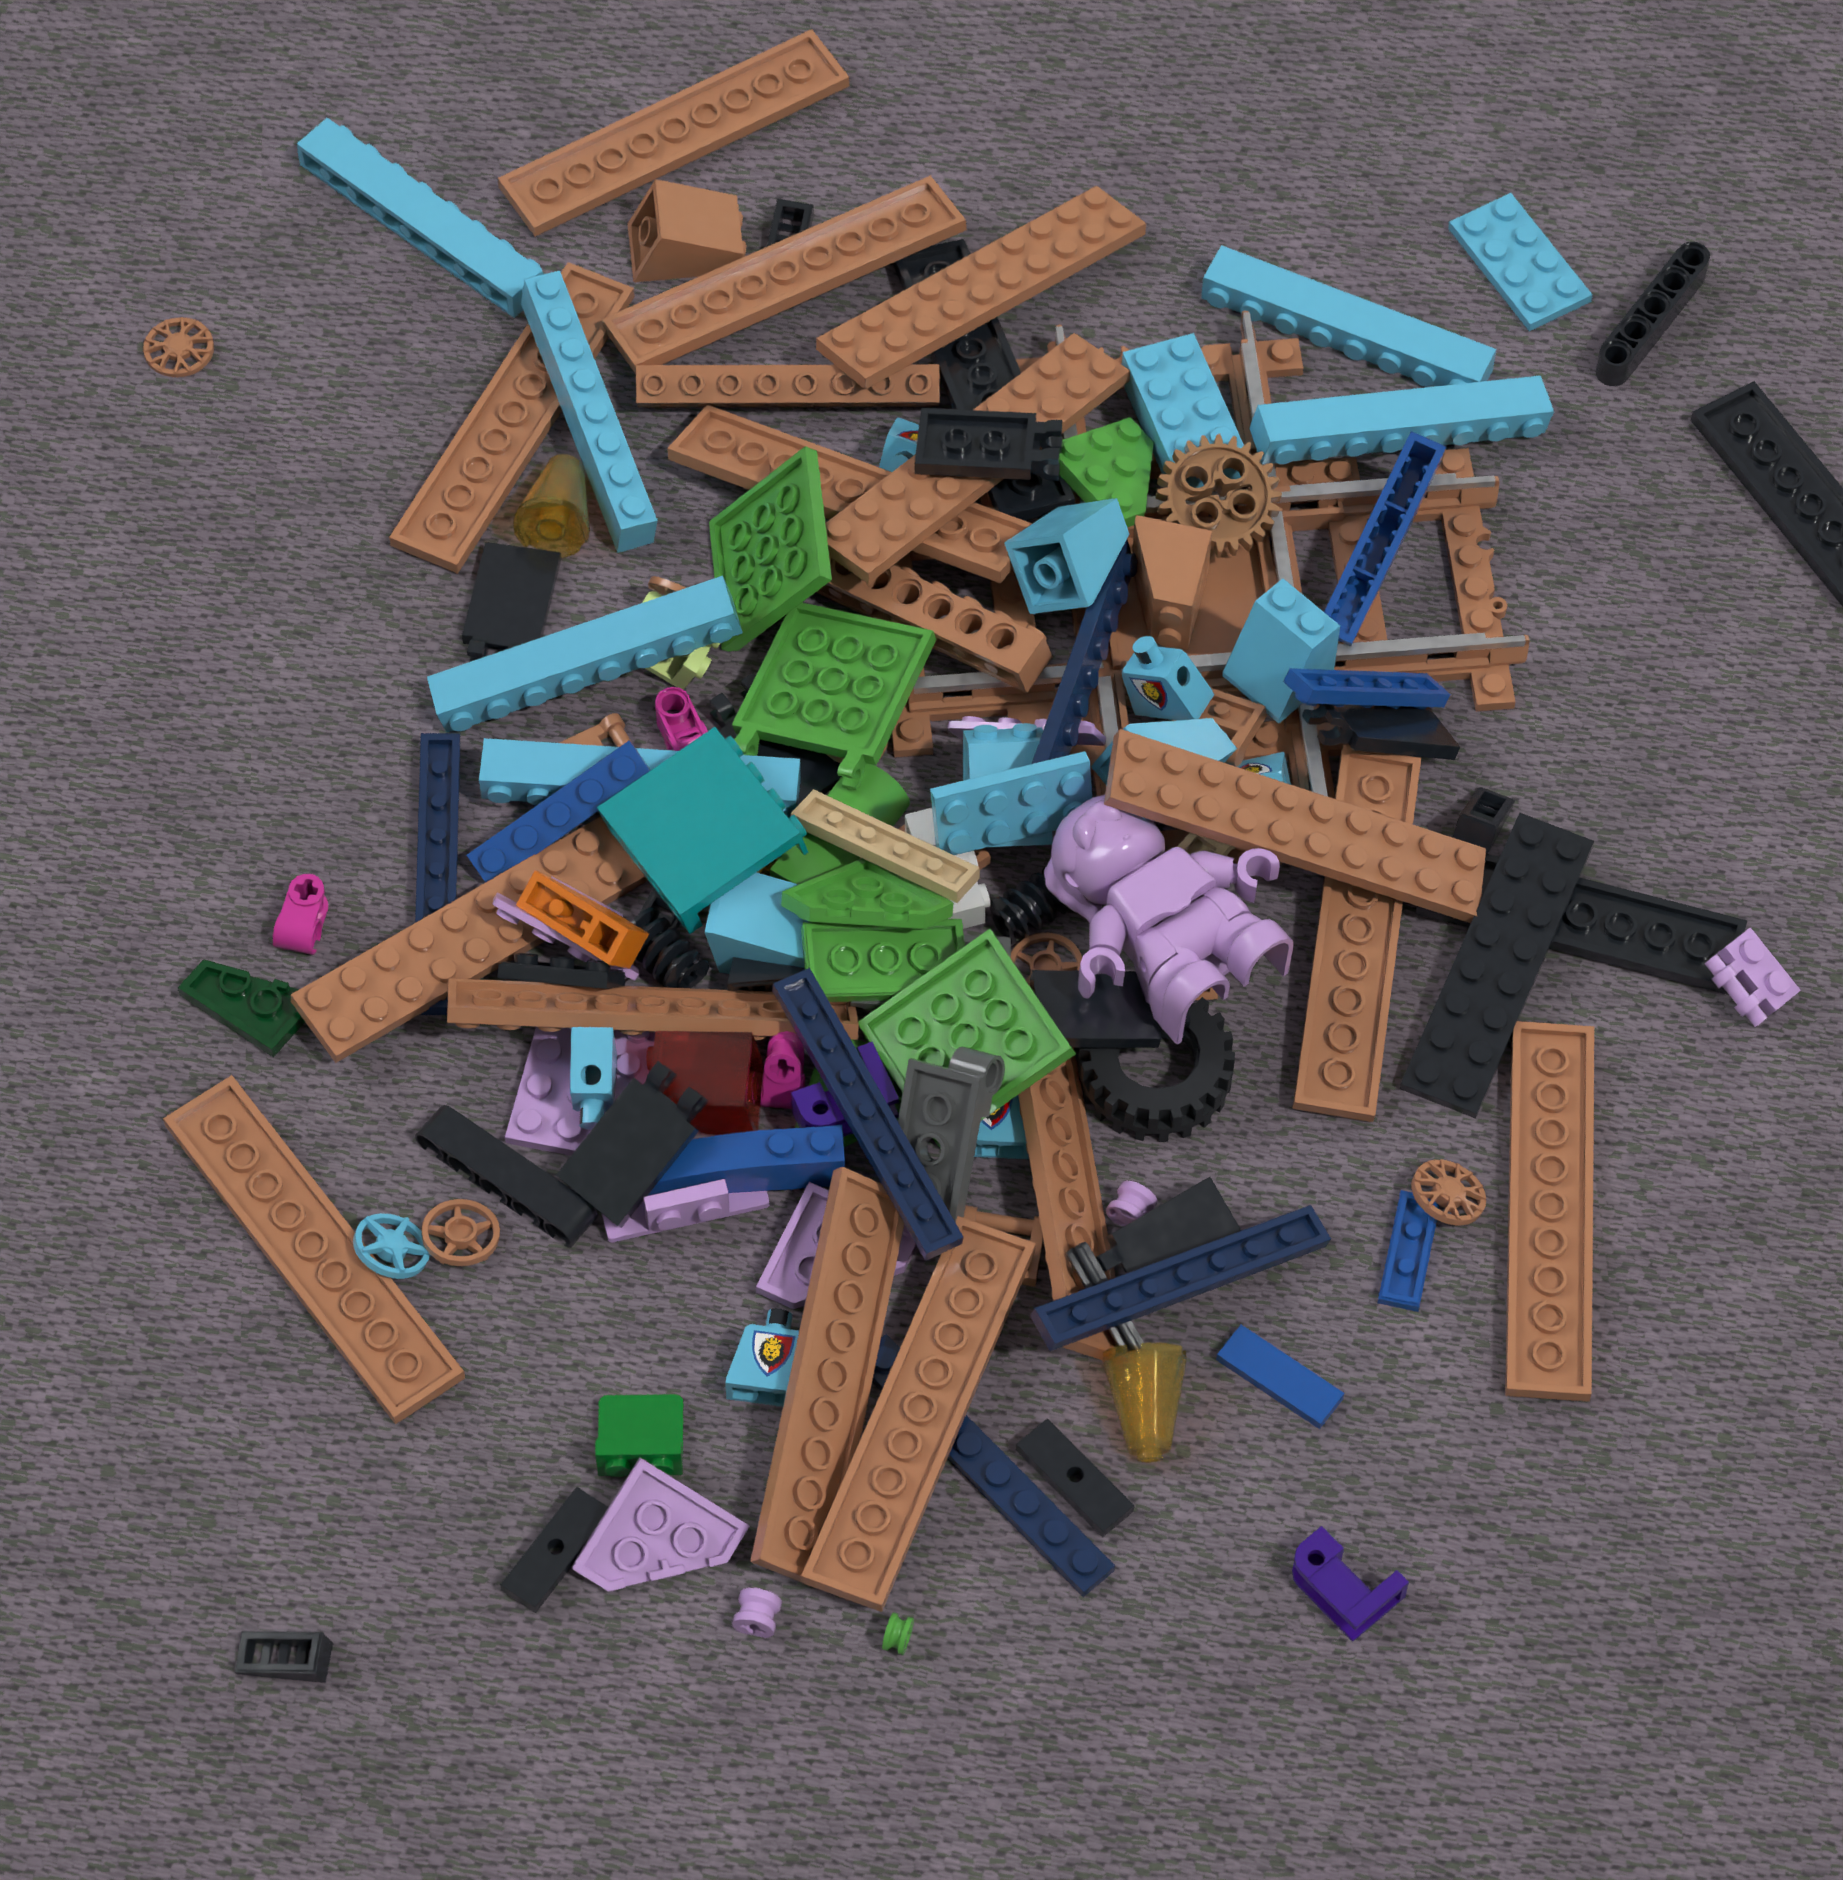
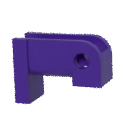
[791,1042,899,1137]
[1292,1526,1409,1642]

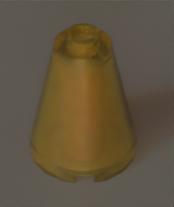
[513,454,590,558]
[1103,1343,1187,1463]

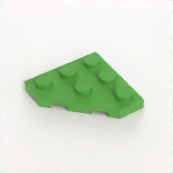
[1059,417,1154,527]
[781,858,954,929]

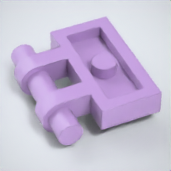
[1704,927,1801,1027]

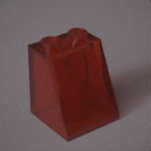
[646,1031,764,1136]

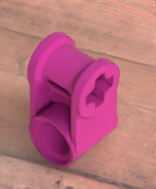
[655,687,708,751]
[273,874,329,955]
[761,1031,805,1109]

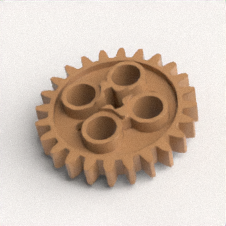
[1155,434,1282,558]

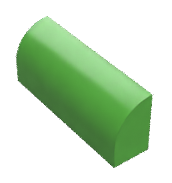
[770,763,910,884]

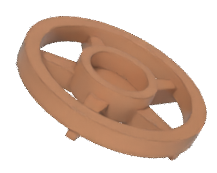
[1011,933,1082,983]
[422,1199,500,1266]

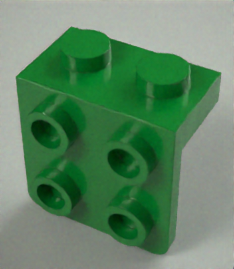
[595,1394,684,1477]

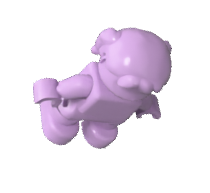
[1044,795,1294,1045]

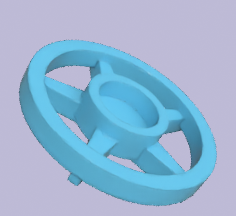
[353,1213,430,1279]

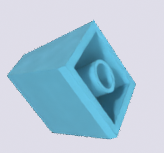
[1004,498,1129,614]
[1222,578,1340,724]
[1091,718,1237,786]
[963,723,1053,847]
[705,872,809,974]

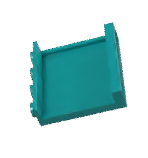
[597,727,809,934]

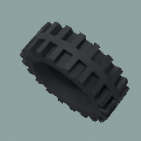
[1078,997,1235,1142]

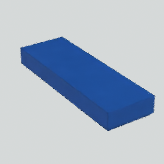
[1378,1190,1440,1312]
[1216,1324,1345,1429]

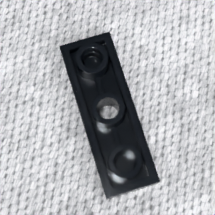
[498,953,625,989]
[1016,1418,1134,1538]
[500,1487,608,1613]

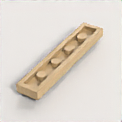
[791,789,980,903]

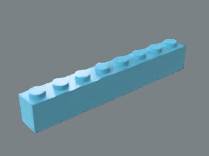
[297,118,543,318]
[1201,245,1497,387]
[521,271,658,553]
[1249,376,1554,465]
[427,576,743,732]
[479,738,801,818]

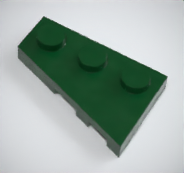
[178,959,305,1058]

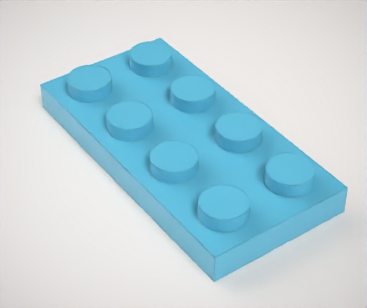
[1448,193,1592,331]
[930,751,1092,855]

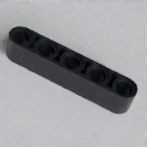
[1596,242,1710,387]
[415,1105,598,1248]

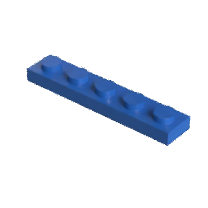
[1283,668,1451,709]
[466,740,651,883]

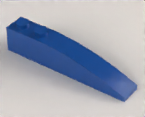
[1324,431,1446,646]
[648,1125,845,1196]

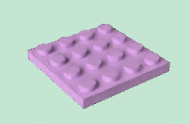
[505,1027,702,1155]

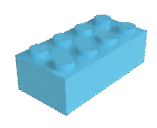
[1122,333,1244,488]

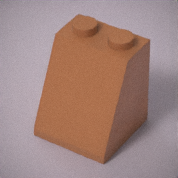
[628,179,746,282]
[1132,515,1212,650]

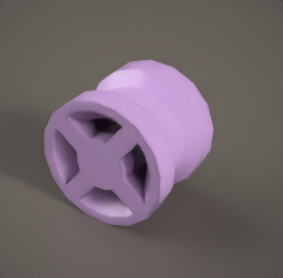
[1106,1181,1157,1226]
[732,1588,782,1638]

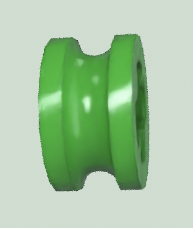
[882,1612,914,1655]

